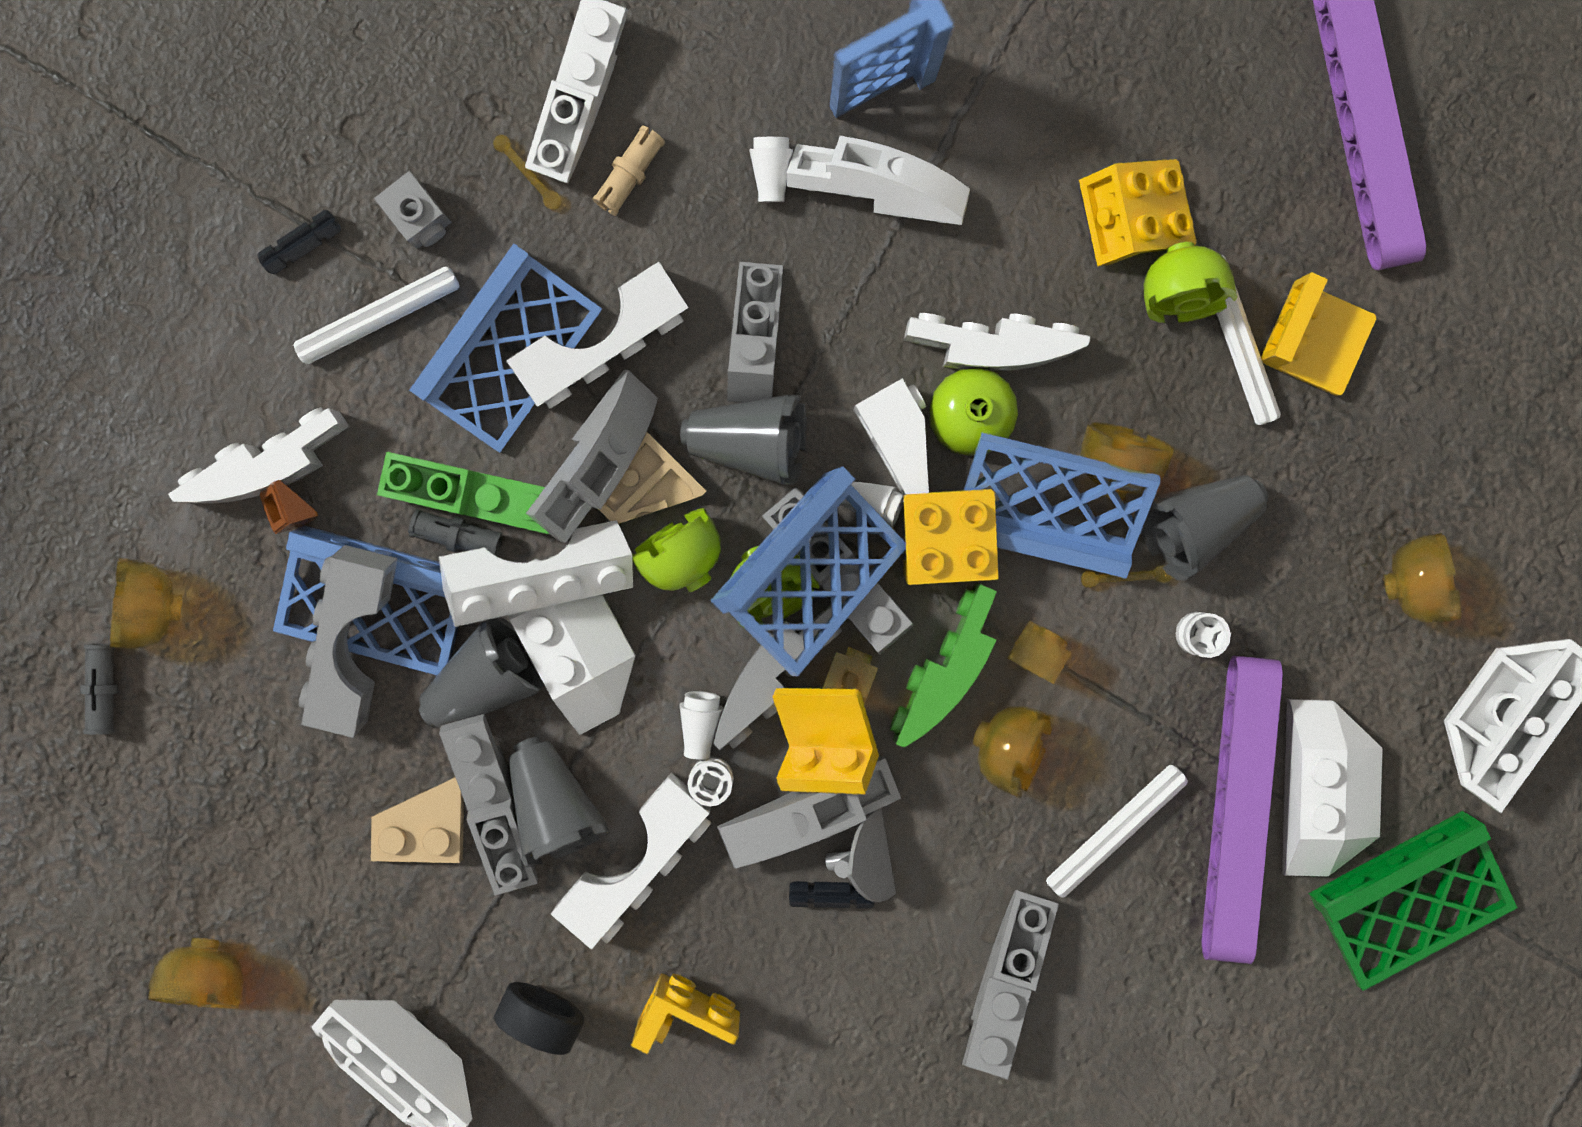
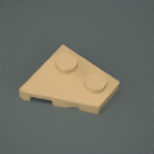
[599,432,707,524]
[371,777,464,863]

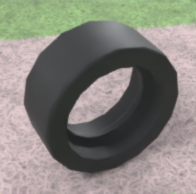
[493,982,585,1055]

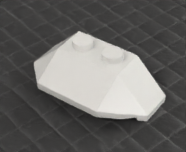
[508,559,636,735]
[1444,639,1582,813]
[1282,699,1382,877]
[311,1000,472,1127]

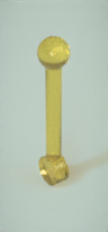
[493,135,561,210]
[1081,565,1172,588]

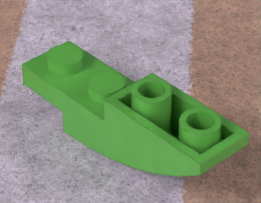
[377,452,551,535]
[890,584,997,748]

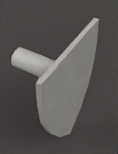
[826,808,896,903]

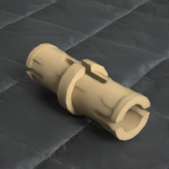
[592,125,665,216]

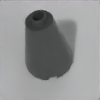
[680,395,807,485]
[1141,475,1268,581]
[419,617,545,729]
[508,737,610,868]

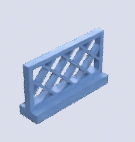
[829,0,954,118]
[409,244,602,453]
[964,433,1160,578]
[710,466,906,677]
[273,526,459,675]

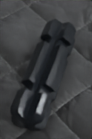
[257,210,342,274]
[789,881,875,909]

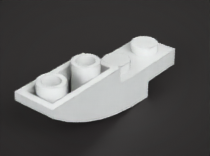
[525,0,629,183]
[786,136,970,225]
[904,313,1090,372]
[168,407,350,504]

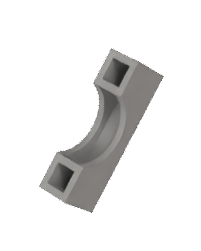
[299,545,398,738]

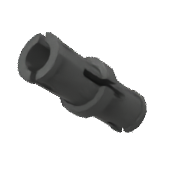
[408,509,503,557]
[80,644,118,735]

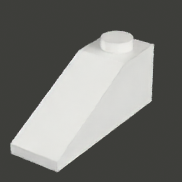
[854,378,929,495]

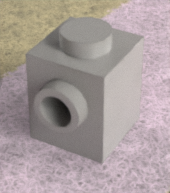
[374,171,452,249]

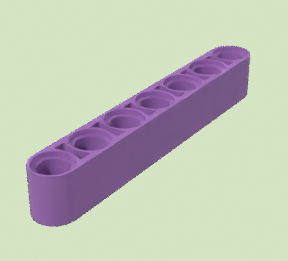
[1313,0,1426,270]
[1202,656,1283,964]

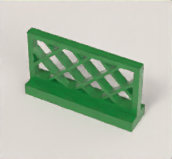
[1309,811,1518,991]

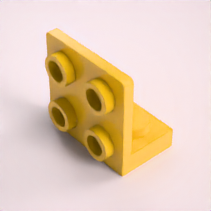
[1079,159,1196,266]
[1261,272,1376,396]
[903,489,998,585]
[772,688,879,794]
[631,973,740,1054]

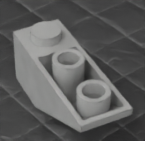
[727,262,783,403]

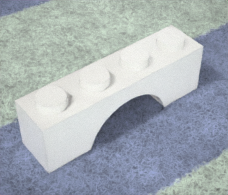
[507,262,688,409]
[439,520,633,627]
[551,772,711,949]

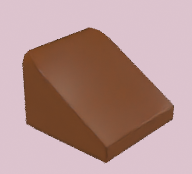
[259,480,318,534]

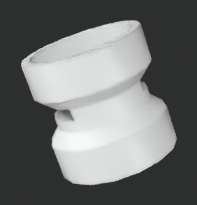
[1175,612,1231,658]
[688,756,734,807]

